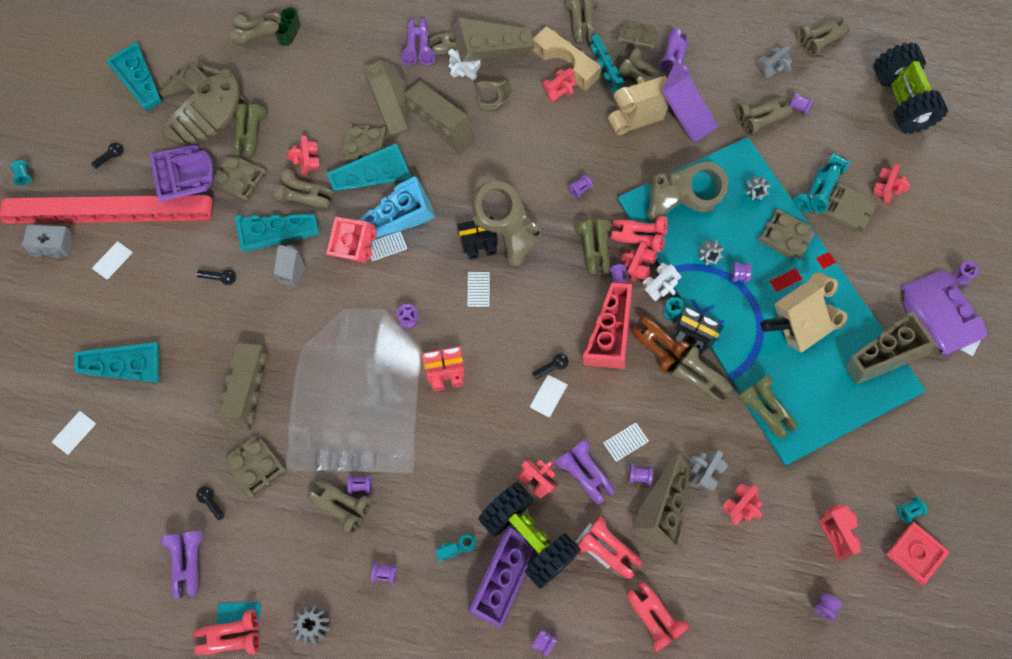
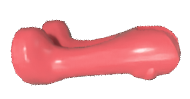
[610,216,668,253]
[577,516,642,579]
[626,582,691,653]
[193,609,260,655]

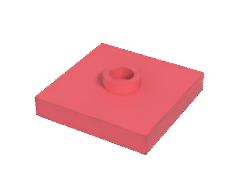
[885,521,950,586]

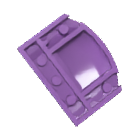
[149,144,213,202]
[901,269,988,356]

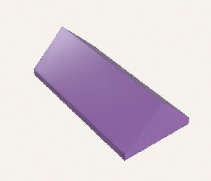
[661,62,718,142]
[468,527,536,629]

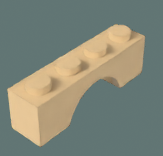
[532,26,601,91]

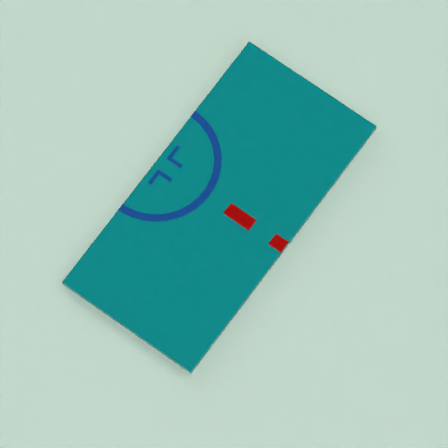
[617,137,926,467]

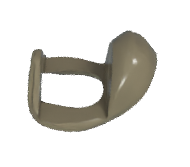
[476,80,512,110]

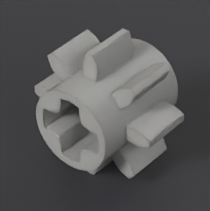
[745,175,770,200]
[698,239,723,265]

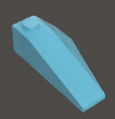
[359,176,435,238]

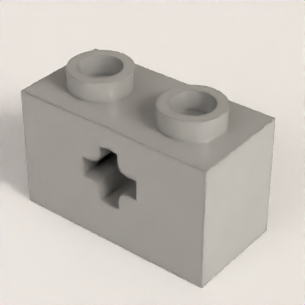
[22,225,74,258]

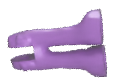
[401,18,435,66]
[659,28,690,75]
[555,439,615,505]
[160,531,204,598]

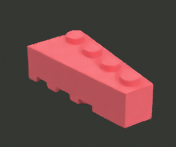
[583,283,632,369]

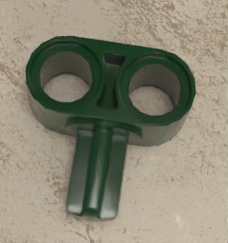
[275,7,301,46]

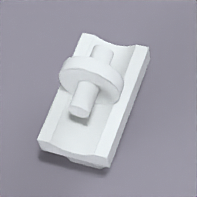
[448,48,481,80]
[643,263,682,302]

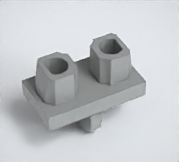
[758,45,792,79]
[690,450,728,490]

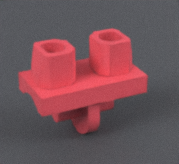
[542,68,577,102]
[287,136,319,175]
[874,164,910,204]
[622,242,657,282]
[518,459,558,498]
[723,483,762,526]

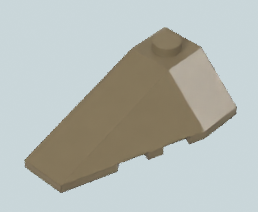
[363,61,408,137]
[633,454,690,552]

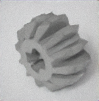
[291,605,330,646]

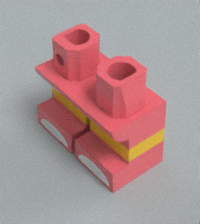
[422,346,465,392]

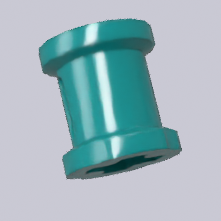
[826,151,852,175]
[10,160,32,186]
[663,297,684,321]
[896,496,928,524]

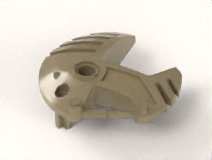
[160,60,245,144]

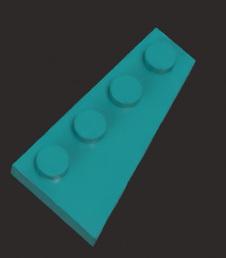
[590,34,624,98]
[105,41,162,112]
[326,143,412,191]
[235,214,320,253]
[74,342,160,383]

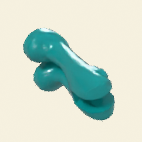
[793,165,840,214]

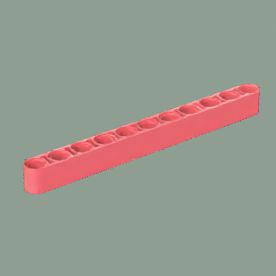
[0,195,213,224]

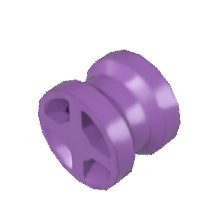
[731,262,751,283]
[397,304,418,328]
[813,593,843,621]
[531,628,558,658]

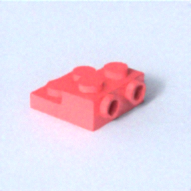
[326,217,377,264]
[818,503,861,561]

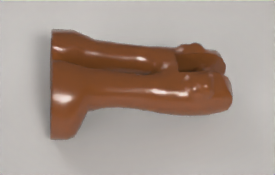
[631,316,691,374]

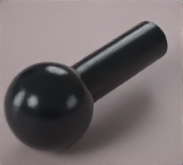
[91,143,124,169]
[197,270,236,285]
[532,353,569,380]
[196,486,225,520]

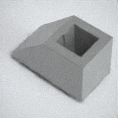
[274,244,306,288]

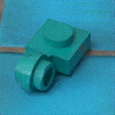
[435,534,476,563]

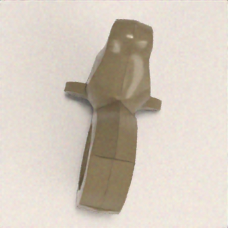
[647,161,728,222]
[472,181,542,267]

